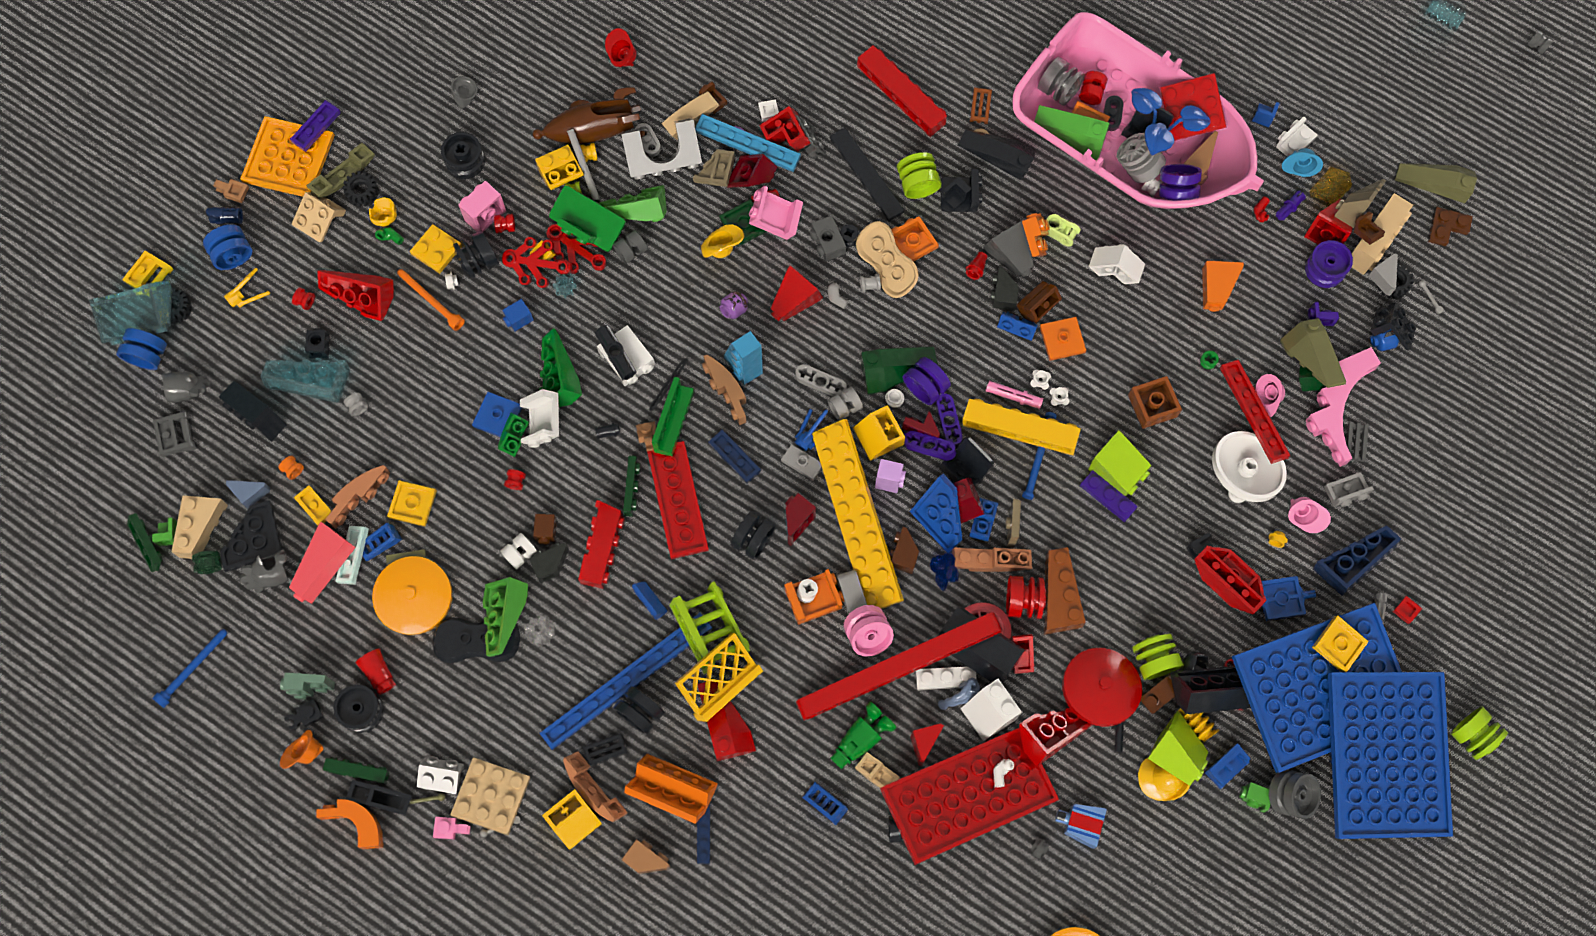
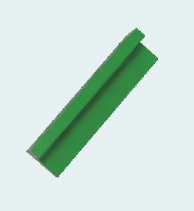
[652,377,694,456]

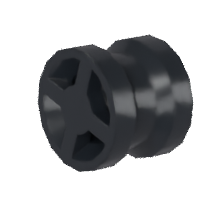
[840,224,858,247]

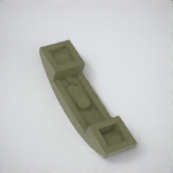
[306,143,375,198]

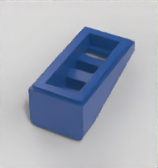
[362,523,402,561]
[802,782,848,825]

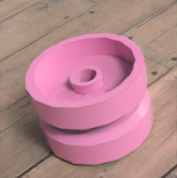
[843,605,894,656]

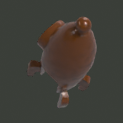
[533,87,645,144]

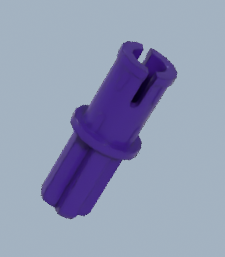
[1276,191,1306,221]

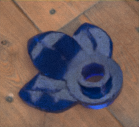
[930,553,959,591]

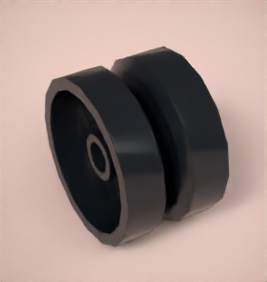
[441,132,485,179]
[730,510,776,560]
[333,685,384,733]
[613,686,665,736]

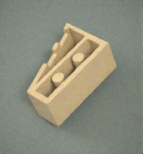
[172,496,228,559]

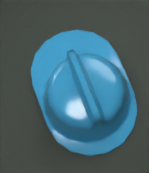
[1282,148,1323,177]

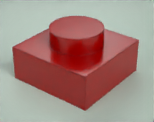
[1392,596,1422,624]

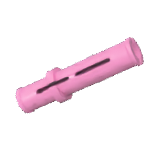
[986,380,1044,410]

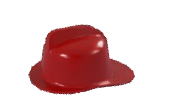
[605,28,637,67]

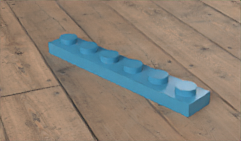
[695,114,801,172]

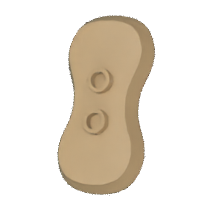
[856,221,918,298]

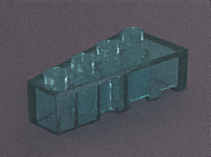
[260,360,350,403]

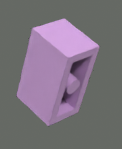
[875,459,906,493]

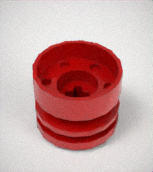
[1006,575,1046,619]

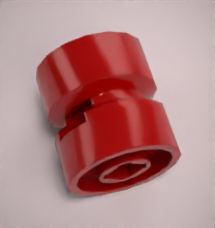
[1079,71,1108,105]

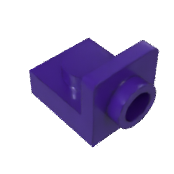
[1308,302,1339,326]

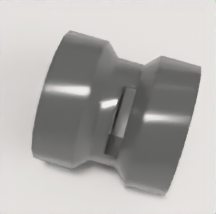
[1527,30,1554,55]

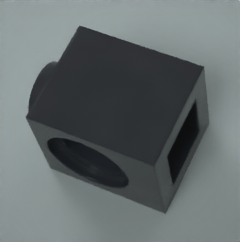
[305,328,330,358]

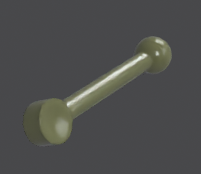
[409,793,445,805]

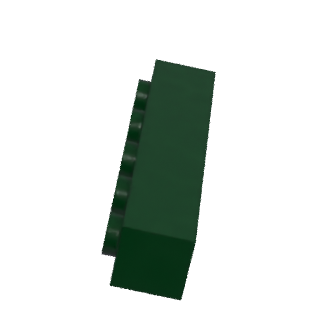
[323,757,390,784]

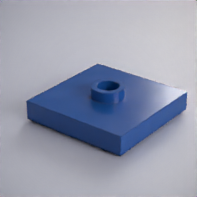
[472,392,523,437]

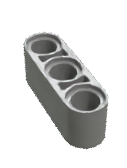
[836,570,867,615]

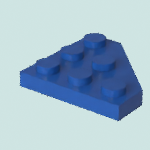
[910,474,962,554]

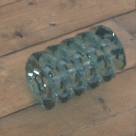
[1424,0,1466,31]

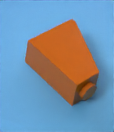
[1202,261,1244,312]

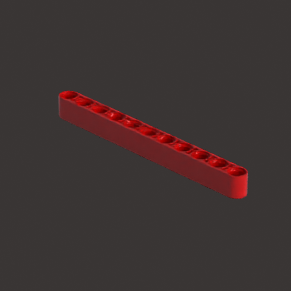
[796,612,1003,720]

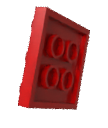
[1160,73,1227,141]

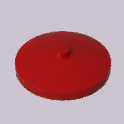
[1062,648,1142,727]

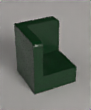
[1299,366,1326,391]

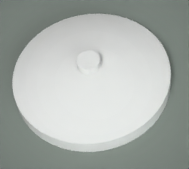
[1212,431,1287,502]

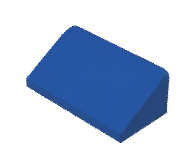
[632,582,667,620]

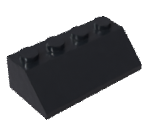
[1170,666,1251,714]

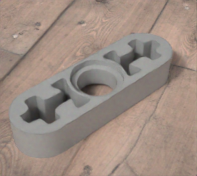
[795,364,847,397]

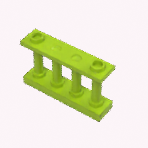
[669,581,750,674]

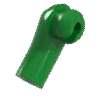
[375,228,404,245]

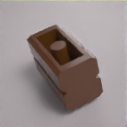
[1017,281,1062,323]

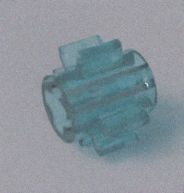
[553,274,577,298]

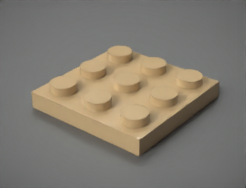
[450,758,530,836]

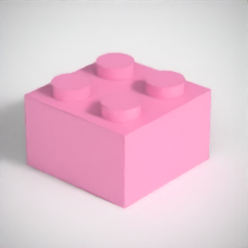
[459,181,506,232]

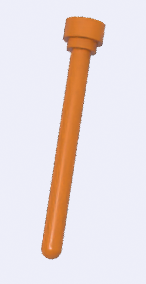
[397,269,465,331]

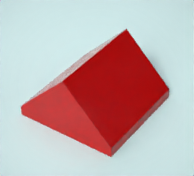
[910,723,944,766]

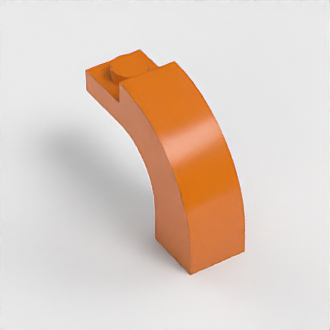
[316,799,383,849]

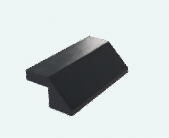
[938,606,1025,684]

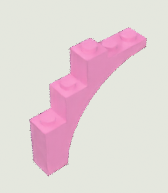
[1306,347,1381,467]

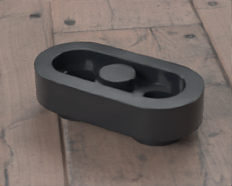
[1104,96,1124,131]

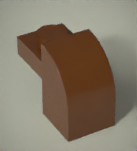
[1141,670,1176,714]

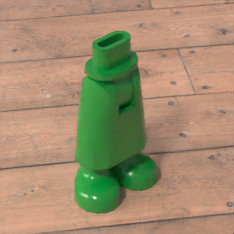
[830,701,897,769]

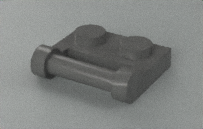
[153,412,196,457]

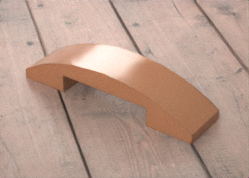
[563,751,628,822]

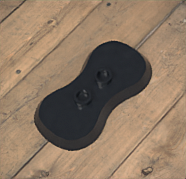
[433,618,520,663]

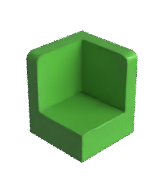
[152,517,177,546]

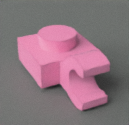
[433,817,471,840]

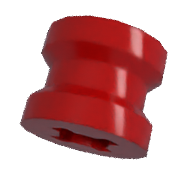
[292,288,315,310]
[504,469,526,490]

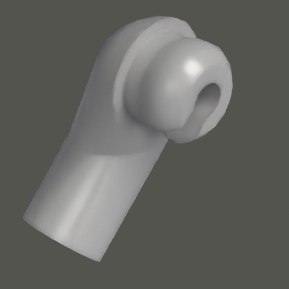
[827,283,848,309]

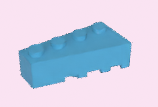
[723,331,763,385]

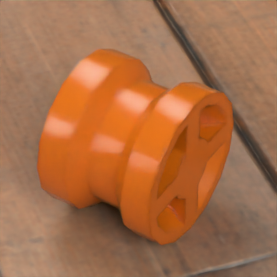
[278,455,304,480]

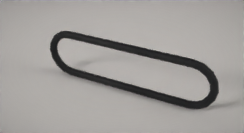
[649,358,688,411]

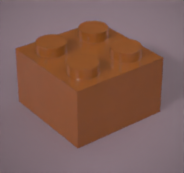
[1128,376,1182,429]

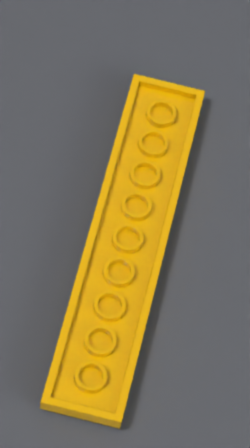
[812,419,904,609]

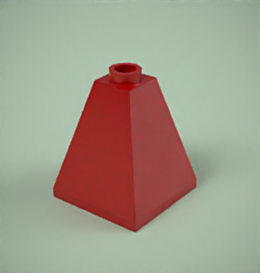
[1304,199,1353,245]
[770,265,823,321]

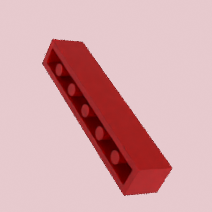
[857,45,947,137]

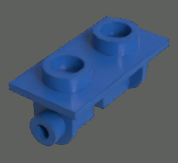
[997,311,1038,341]

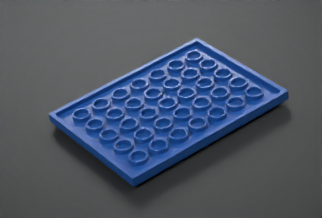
[1231,603,1402,773]
[1328,672,1453,839]

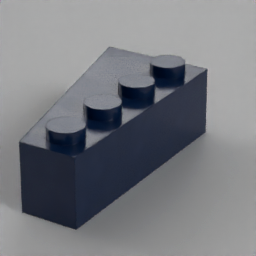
[1313,525,1401,596]

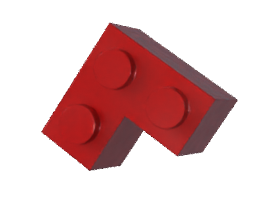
[759,106,810,151]

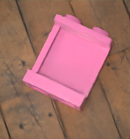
[749,186,803,240]

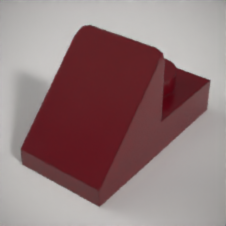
[902,411,940,438]

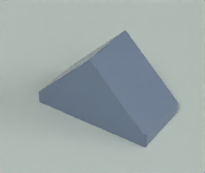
[226,480,270,509]

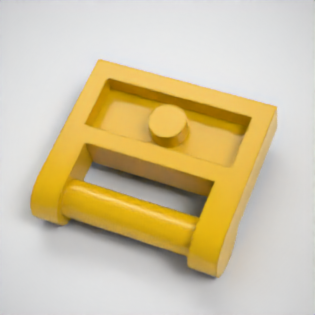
[122,251,174,298]

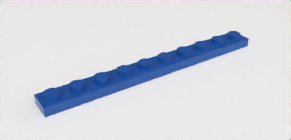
[540,613,712,750]

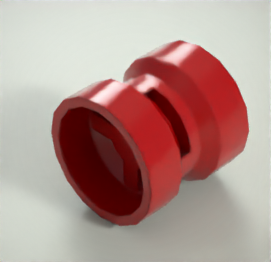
[494,214,515,233]

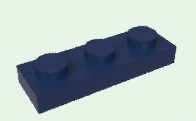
[708,430,761,484]

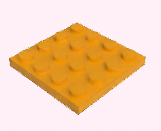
[240,116,335,197]

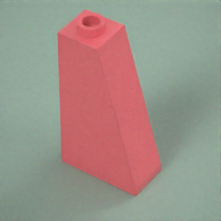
[289,522,356,604]

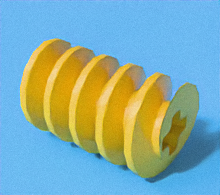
[1177,708,1220,742]

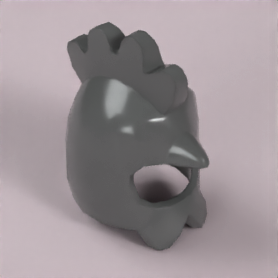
[162,372,210,403]
[240,549,288,593]

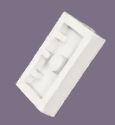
[1276,117,1318,157]

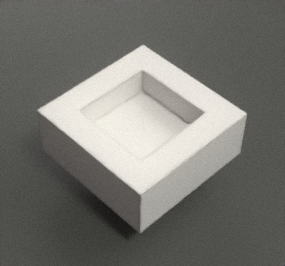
[758,99,779,122]

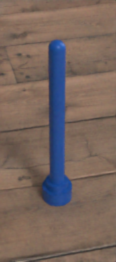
[152,629,227,708]

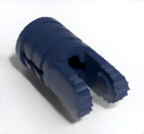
[205,207,243,224]

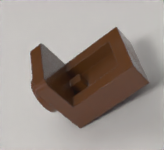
[699,81,728,114]
[1354,211,1385,245]

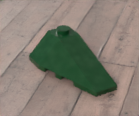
[861,347,938,395]

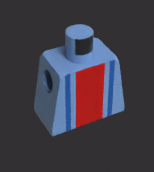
[1055,804,1107,849]

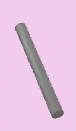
[567,129,600,201]

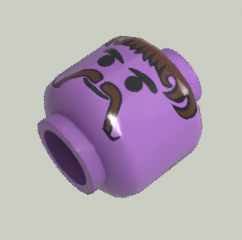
[720,291,748,319]

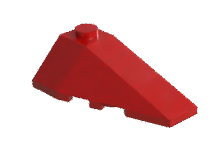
[317,270,394,321]
[697,679,756,762]
[1019,708,1092,766]

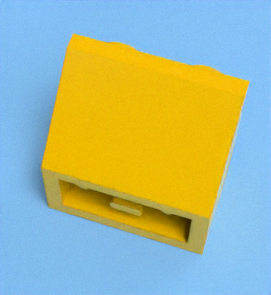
[535,145,584,190]
[853,405,905,461]
[542,789,602,850]

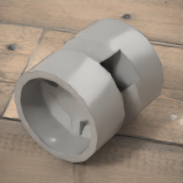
[828,387,863,421]

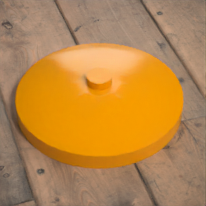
[372,556,452,635]

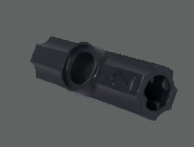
[594,325,637,381]

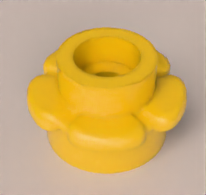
[1268,531,1288,548]

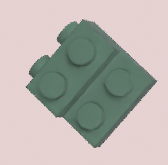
[280,673,335,700]

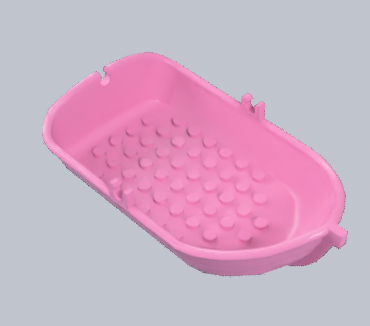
[1012,12,1264,209]

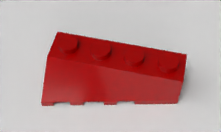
[578,500,625,589]

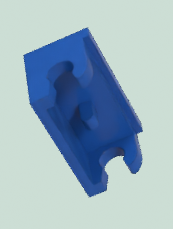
[1205,743,1251,789]

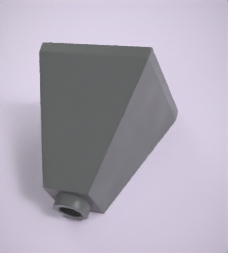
[983,221,1034,277]

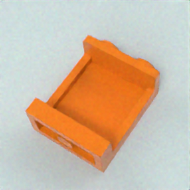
[784,569,845,625]

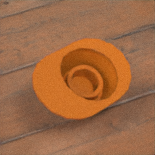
[280,730,323,769]

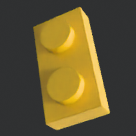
[294,486,331,525]

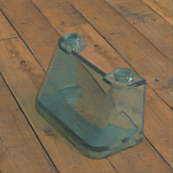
[89,280,172,345]

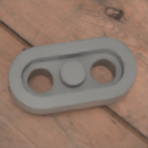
[635,123,661,157]

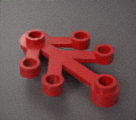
[546,224,606,274]
[502,237,572,288]

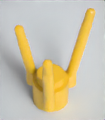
[224,268,270,308]

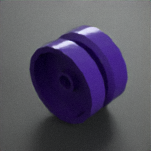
[1159,164,1202,201]
[1305,240,1353,288]
[902,357,951,405]

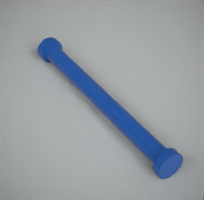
[1022,412,1057,500]

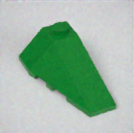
[539,328,582,407]

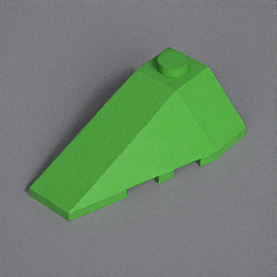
[1034,105,1109,160]
[598,185,667,222]
[483,577,528,657]

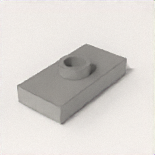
[781,444,822,481]

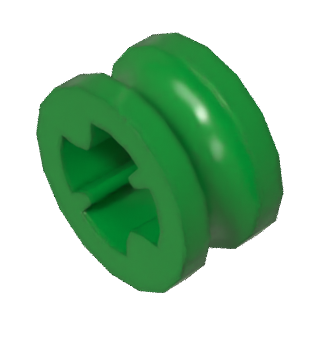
[1200,351,1219,370]

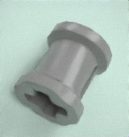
[860,274,881,292]

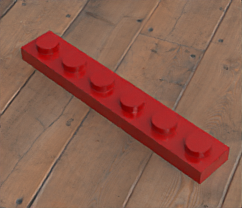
[1220,360,1290,464]

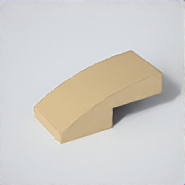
[855,752,901,788]

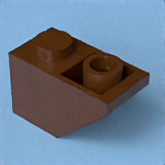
[890,527,919,574]

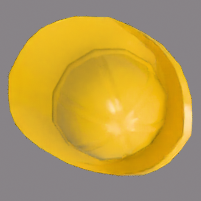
[701,224,744,258]
[1138,758,1190,801]

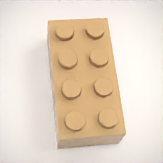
[1351,193,1413,275]

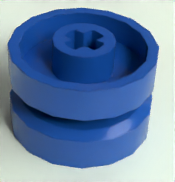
[203,224,253,270]
[116,328,167,370]

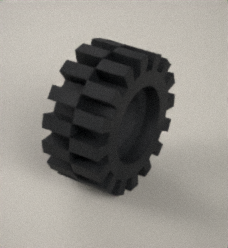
[343,171,379,207]
[1376,263,1414,299]
[154,288,192,324]

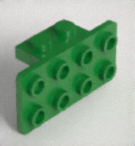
[549,186,626,252]

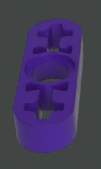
[936,393,963,447]
[904,431,956,461]

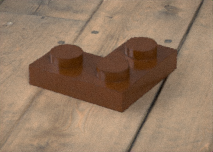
[1428,207,1473,247]

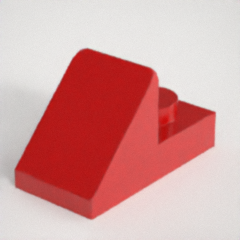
[1011,634,1034,674]

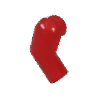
[1253,196,1270,222]

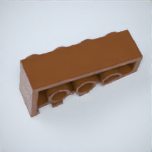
[1044,547,1086,635]

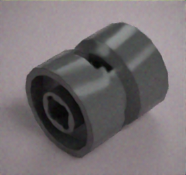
[613,230,648,264]

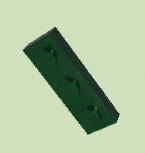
[623,456,641,517]
[127,513,162,573]

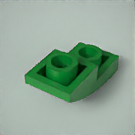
[497,413,529,457]

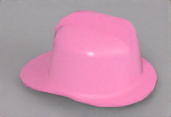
[1255,374,1285,417]
[1288,497,1331,533]

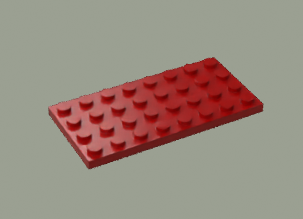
[880,728,1059,865]

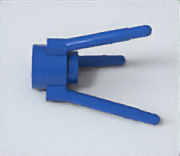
[794,409,828,451]

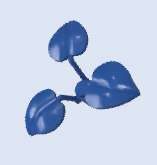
[1131,88,1211,156]

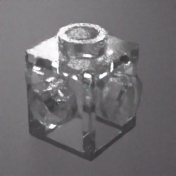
[525,616,555,646]

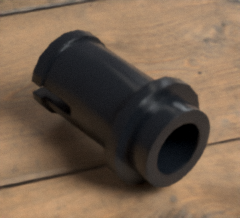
[595,422,620,439]

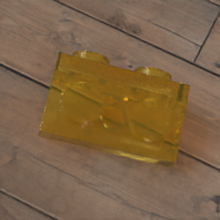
[1310,167,1352,207]

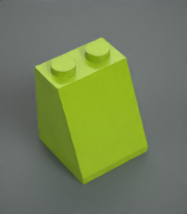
[1088,430,1151,497]
[1148,711,1208,786]

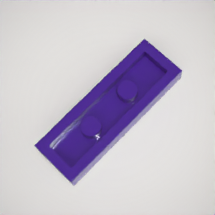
[290,100,341,152]
[1080,470,1138,523]

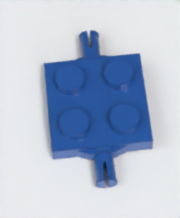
[1261,576,1316,621]

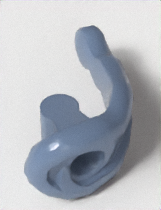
[938,677,980,710]

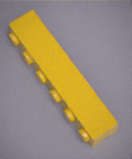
[963,399,1081,456]

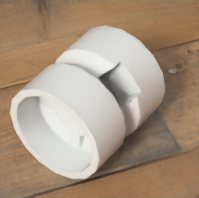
[500,533,537,570]

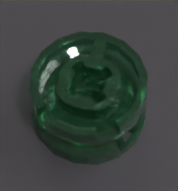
[192,550,222,574]

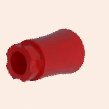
[355,648,396,695]

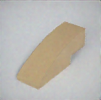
[662,92,719,140]

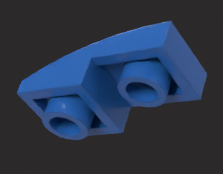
[969,498,998,542]

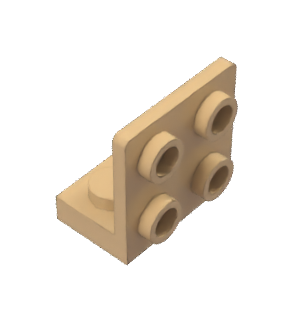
[292,192,346,242]

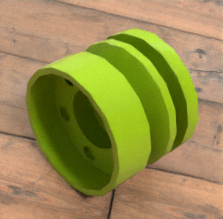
[897,152,941,199]
[1132,634,1184,680]
[1450,706,1508,760]

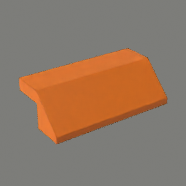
[624,754,718,824]

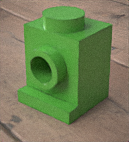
[1239,782,1270,813]

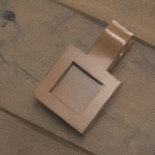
[213,179,249,203]
[636,421,656,451]

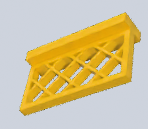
[675,633,763,722]

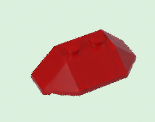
[1194,545,1266,614]

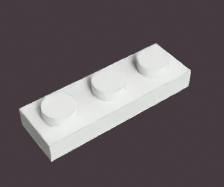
[915,667,976,690]

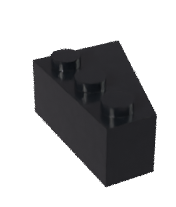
[219,380,287,442]

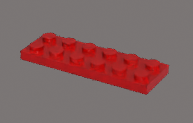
[647,441,709,559]

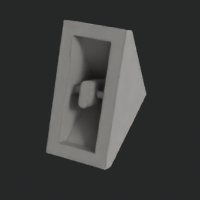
[1369,254,1398,296]

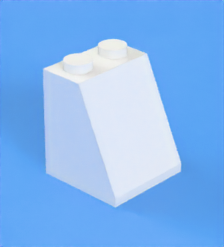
[961,679,1022,742]

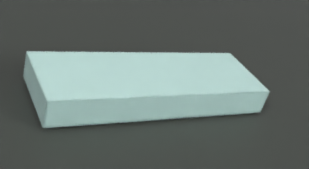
[335,526,369,585]

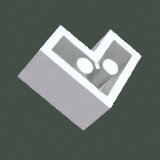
[1089,244,1145,284]

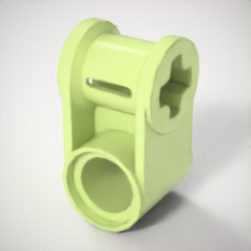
[1047,214,1081,247]

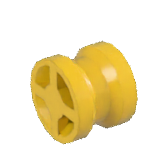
[580,143,598,162]

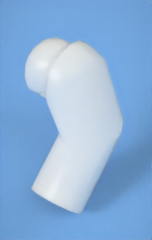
[993,759,1014,787]

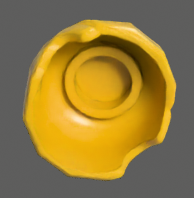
[369,197,397,227]

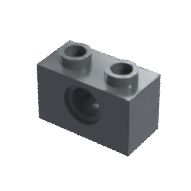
[809,215,846,262]

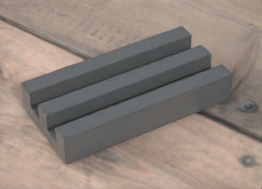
[1346,422,1369,462]

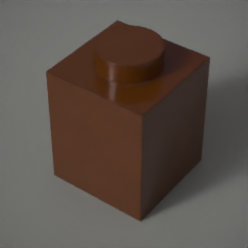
[533,514,557,545]

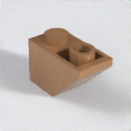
[622,840,670,874]

